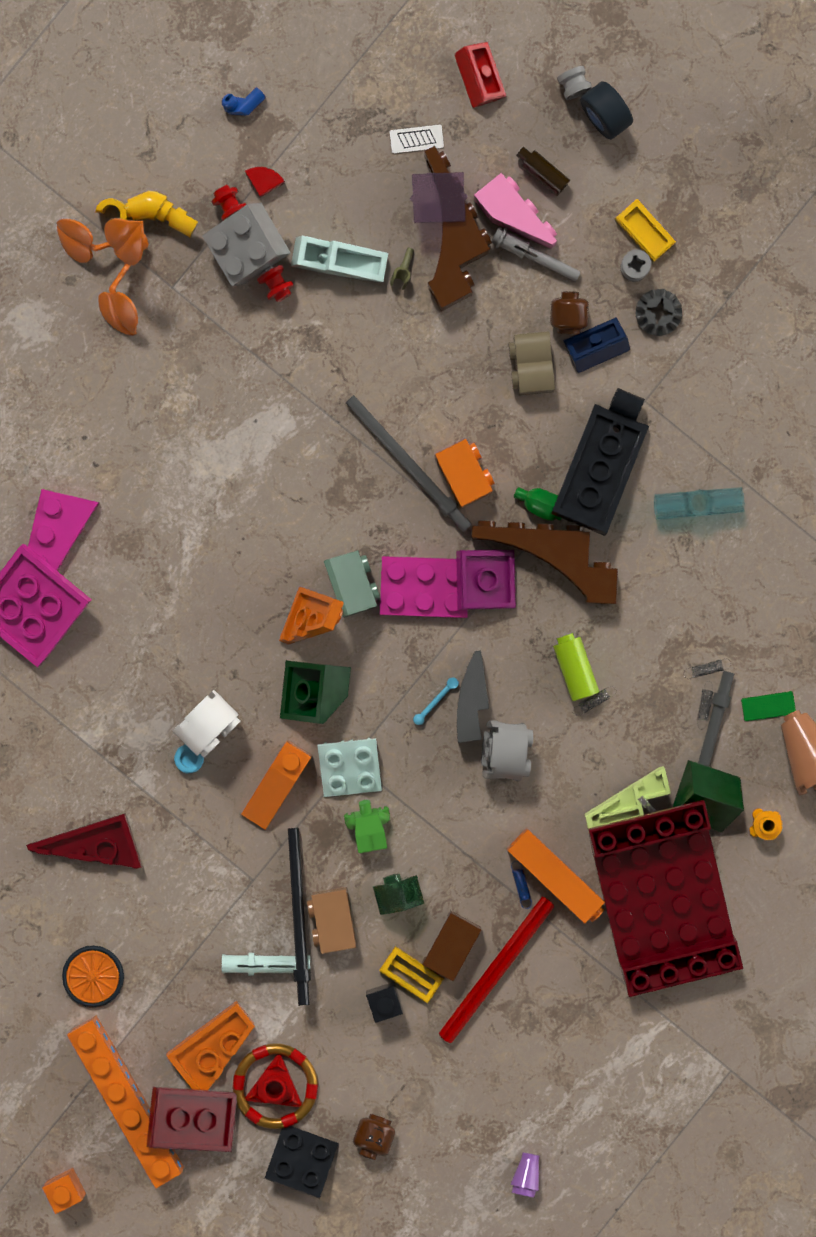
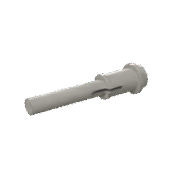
[492,227,580,282]

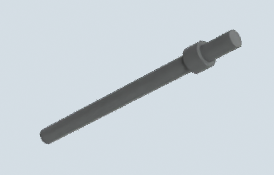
[346,395,472,532]
[698,670,735,767]

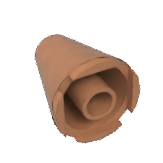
[781,710,816,795]

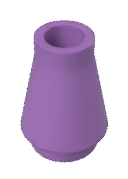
[510,1152,540,1198]

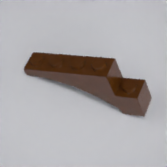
[424,146,492,312]
[471,521,618,604]

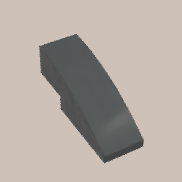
[456,650,489,743]

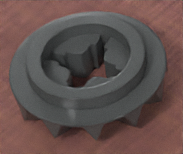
[635,289,682,336]

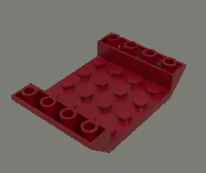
[588,800,744,997]

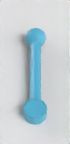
[413,677,459,725]

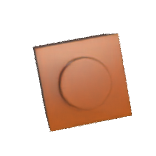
[42,1168,86,1214]

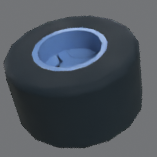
[580,81,633,140]

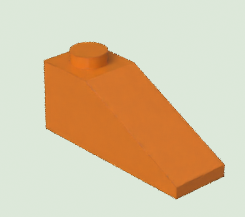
[241,740,312,830]

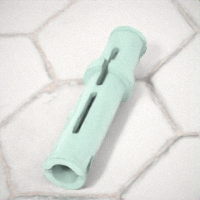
[222,952,310,976]

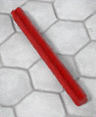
[439,897,554,1043]

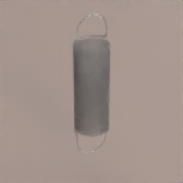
[684,658,731,679]
[697,681,713,730]
[573,686,617,716]

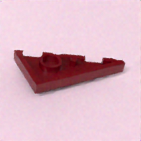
[26,813,143,869]

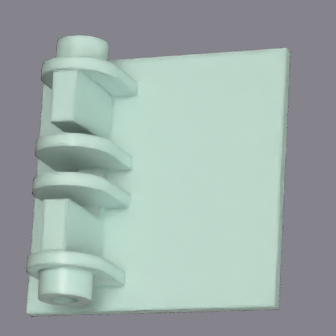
[317,738,382,797]

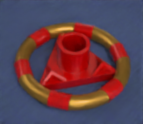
[232,1044,318,1129]

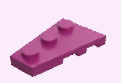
[28,489,99,571]

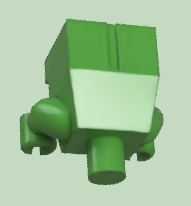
[344,800,390,853]

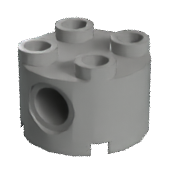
[481,720,533,782]

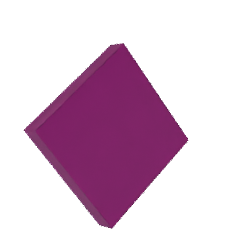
[456,550,516,610]

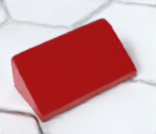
[454,42,507,108]

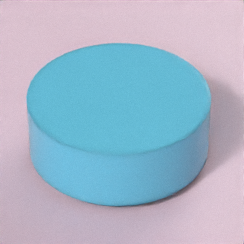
[174,744,204,773]

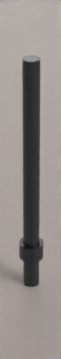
[288,828,311,1006]

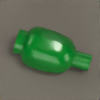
[514,487,562,521]

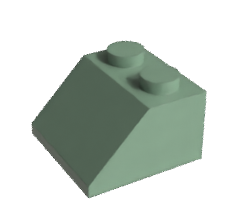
[324,550,381,618]

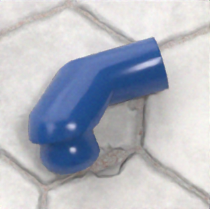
[222,87,266,116]

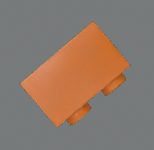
[435,439,495,508]

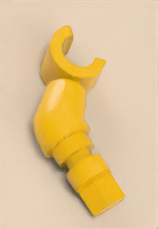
[95,190,198,238]

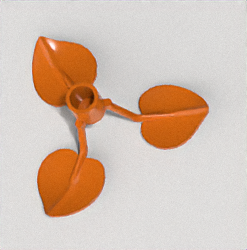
[56,218,149,336]

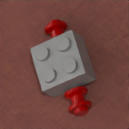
[202,185,294,302]

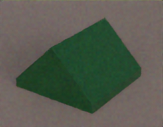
[672,760,744,833]

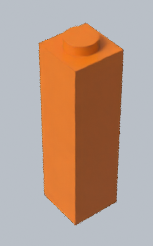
[507,828,605,924]

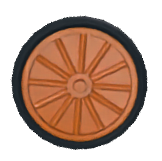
[62,945,124,1008]

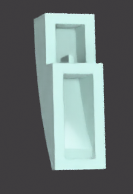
[291,235,388,282]

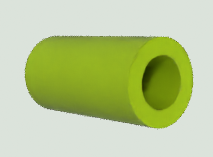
[553,633,600,701]

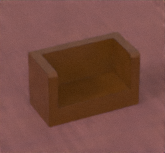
[422,910,482,982]

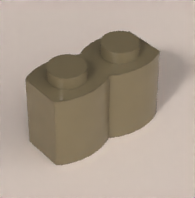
[508,332,555,395]

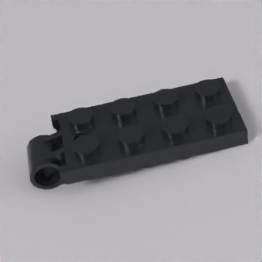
[551,388,649,536]

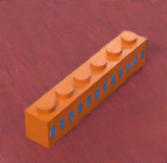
[67,1015,184,1189]

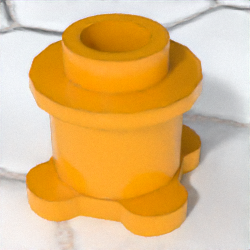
[749,808,782,840]

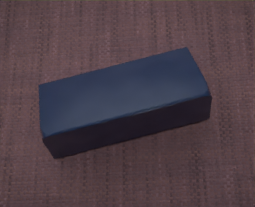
[563,317,630,373]

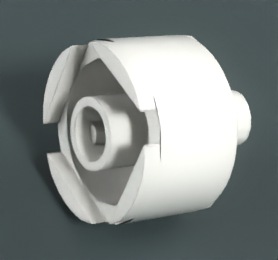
[172,690,240,758]

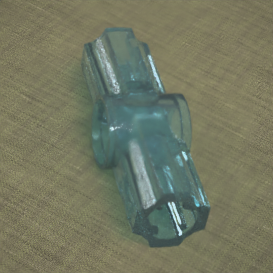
[653,487,745,520]

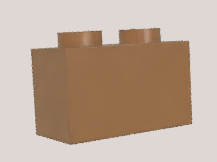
[307,887,357,954]

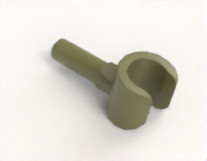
[390,247,414,290]

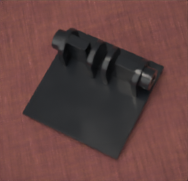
[264,1126,339,1199]

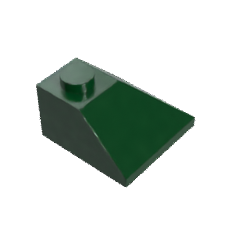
[280,660,351,724]

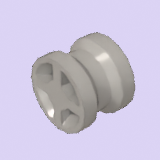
[557,66,593,100]
[620,249,651,282]

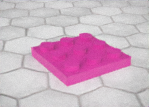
[0,544,92,668]

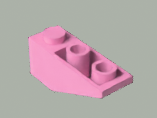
[473,173,557,249]

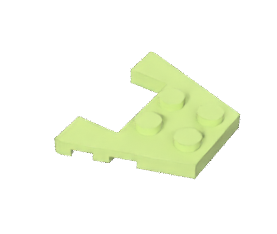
[584,766,671,832]

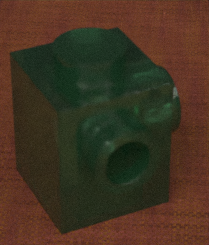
[373,873,424,915]

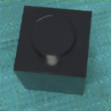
[366,982,403,1023]

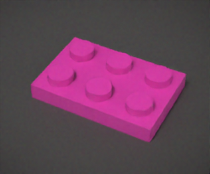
[380,556,468,618]

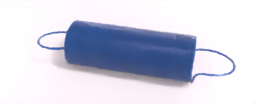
[511,861,532,909]

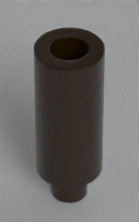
[516,146,570,196]

